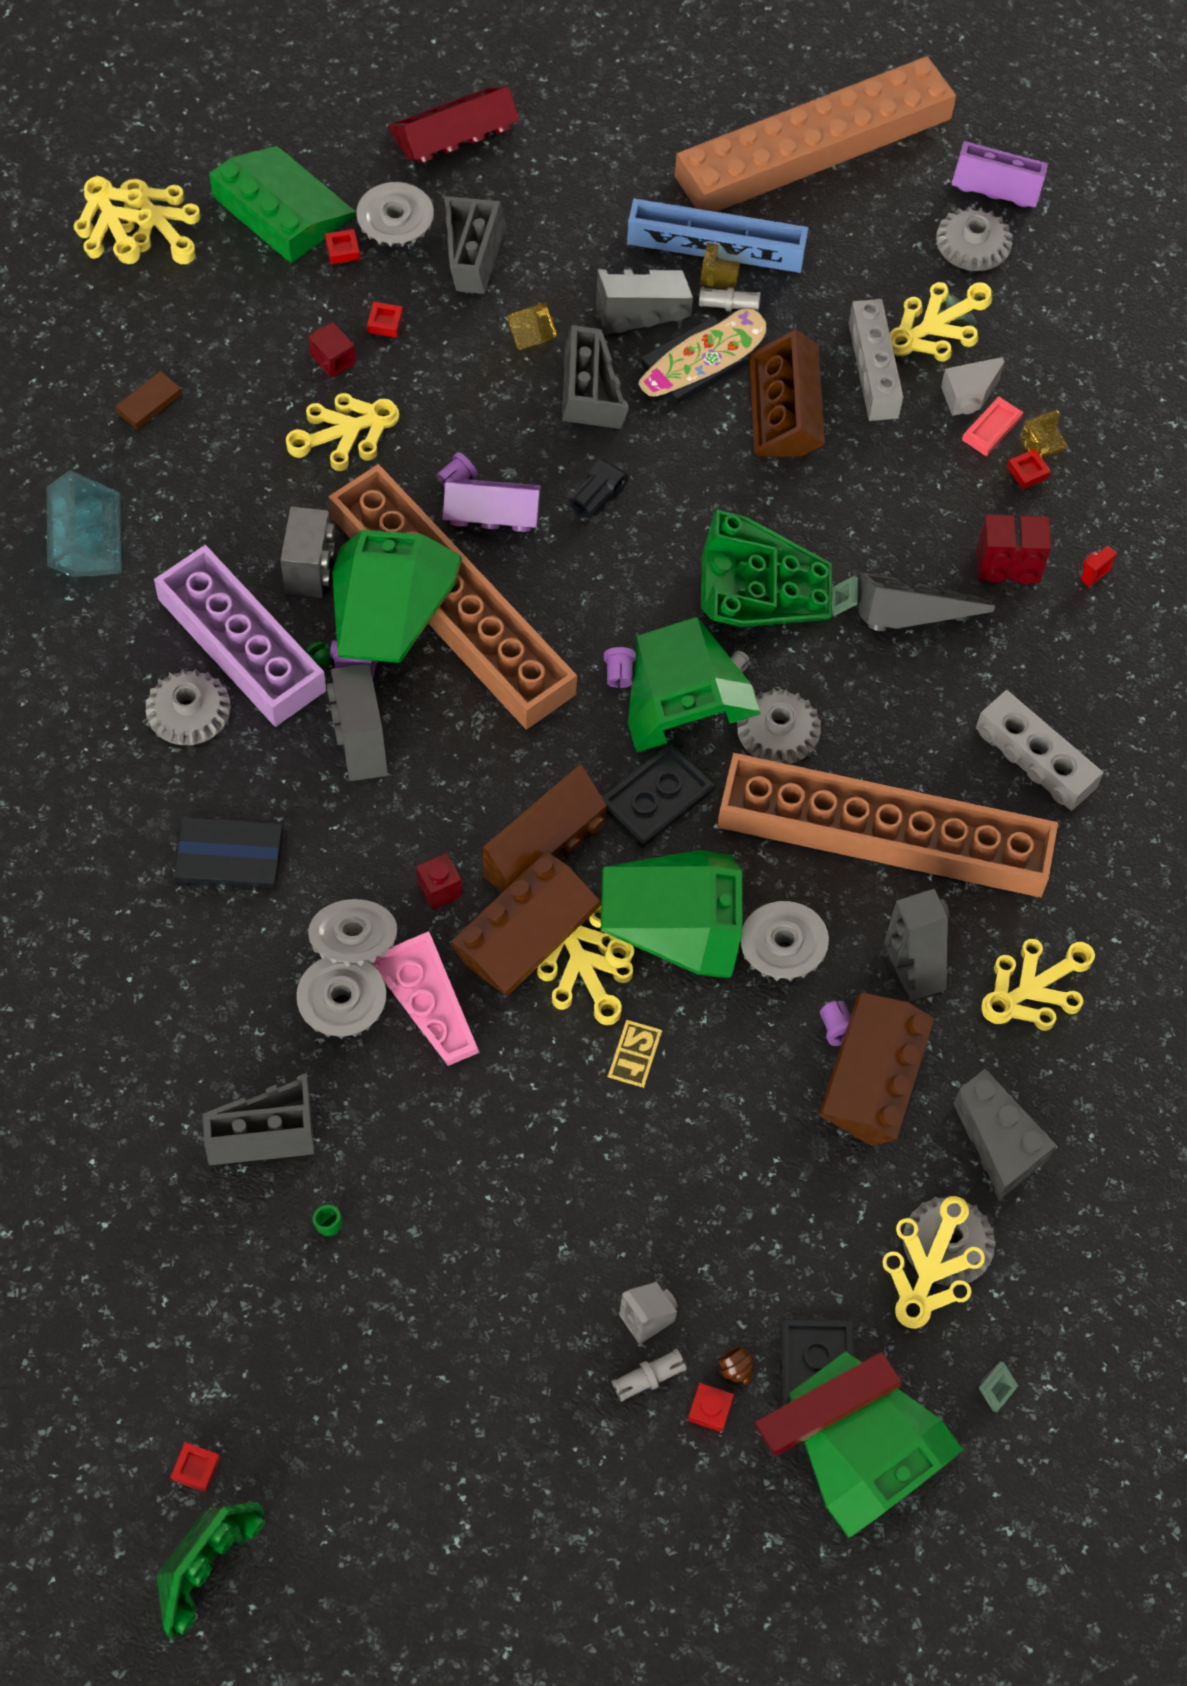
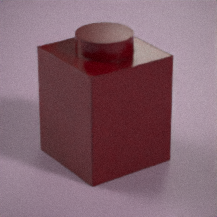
[308,322,356,378]
[416,853,462,911]

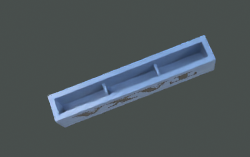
[627,198,809,273]

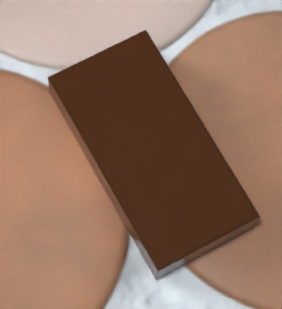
[115,371,182,430]

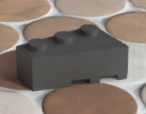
[444,196,506,294]
[596,269,693,335]
[562,325,629,429]
[326,663,388,781]
[884,889,949,1002]
[954,1069,1057,1201]
[203,1073,314,1165]

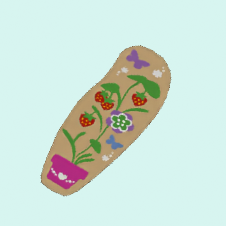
[638,308,766,397]

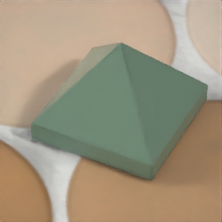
[946,294,977,326]
[832,576,859,616]
[979,1362,1018,1412]

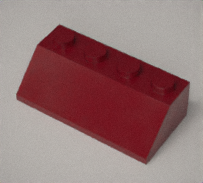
[388,86,519,163]

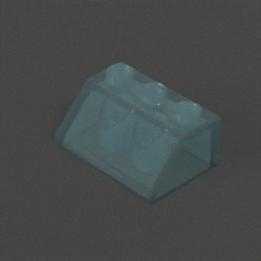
[47,470,121,577]

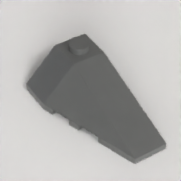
[858,572,995,631]

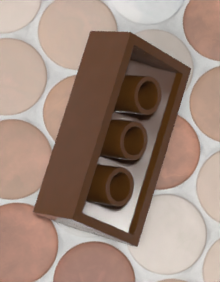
[749,329,825,457]
[483,764,607,893]
[451,851,601,996]
[818,993,935,1146]

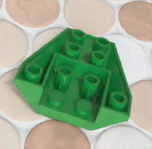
[701,510,832,627]
[332,530,462,663]
[628,617,761,753]
[601,850,742,979]
[788,1351,963,1538]
[157,1502,265,1640]

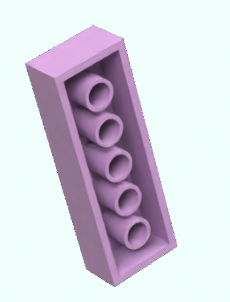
[154,545,326,727]

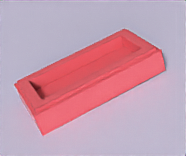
[962,396,1023,457]

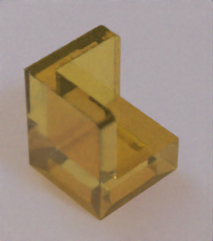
[700,243,740,290]
[507,302,556,349]
[1021,409,1067,459]

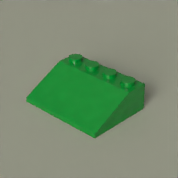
[209,146,356,264]

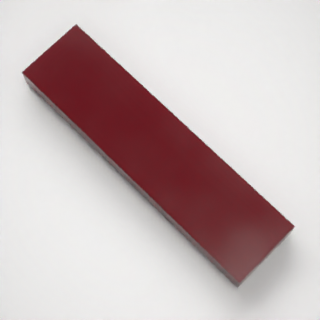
[755,1352,901,1457]

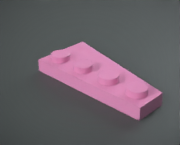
[369,931,480,1066]

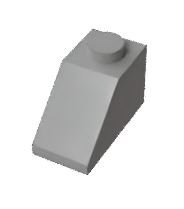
[941,357,1004,416]
[619,1282,678,1345]

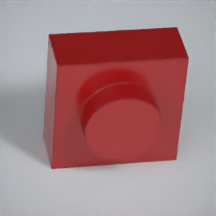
[325,229,360,264]
[367,302,403,338]
[1007,449,1051,490]
[1081,546,1117,587]
[688,1383,734,1432]
[171,1442,220,1493]

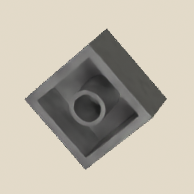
[280,507,337,598]

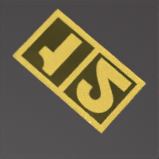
[608,1020,662,1088]

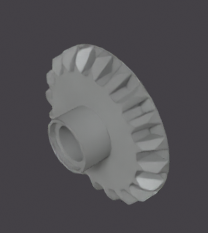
[357,182,434,247]
[936,206,1013,271]
[146,668,231,745]
[737,688,821,764]
[308,899,397,967]
[740,901,829,982]
[297,959,386,1039]
[903,1195,996,1286]

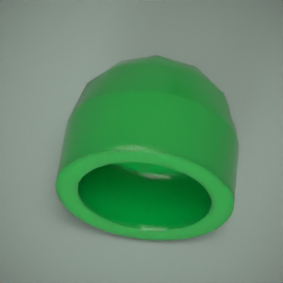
[306,641,332,669]
[312,1205,343,1236]

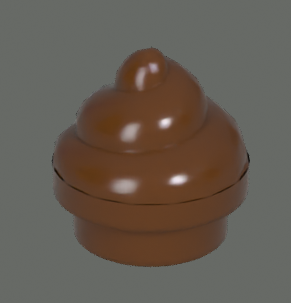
[718,1346,754,1385]

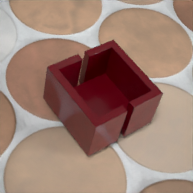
[976,514,1051,584]

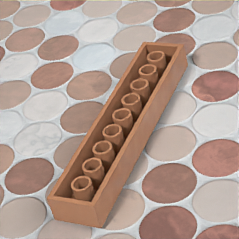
[675,56,956,212]
[328,464,577,730]
[717,753,1058,898]

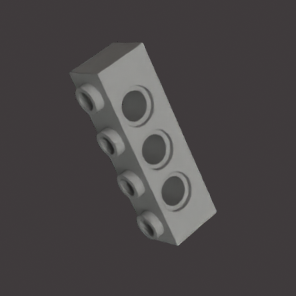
[848,299,903,421]
[976,690,1104,811]

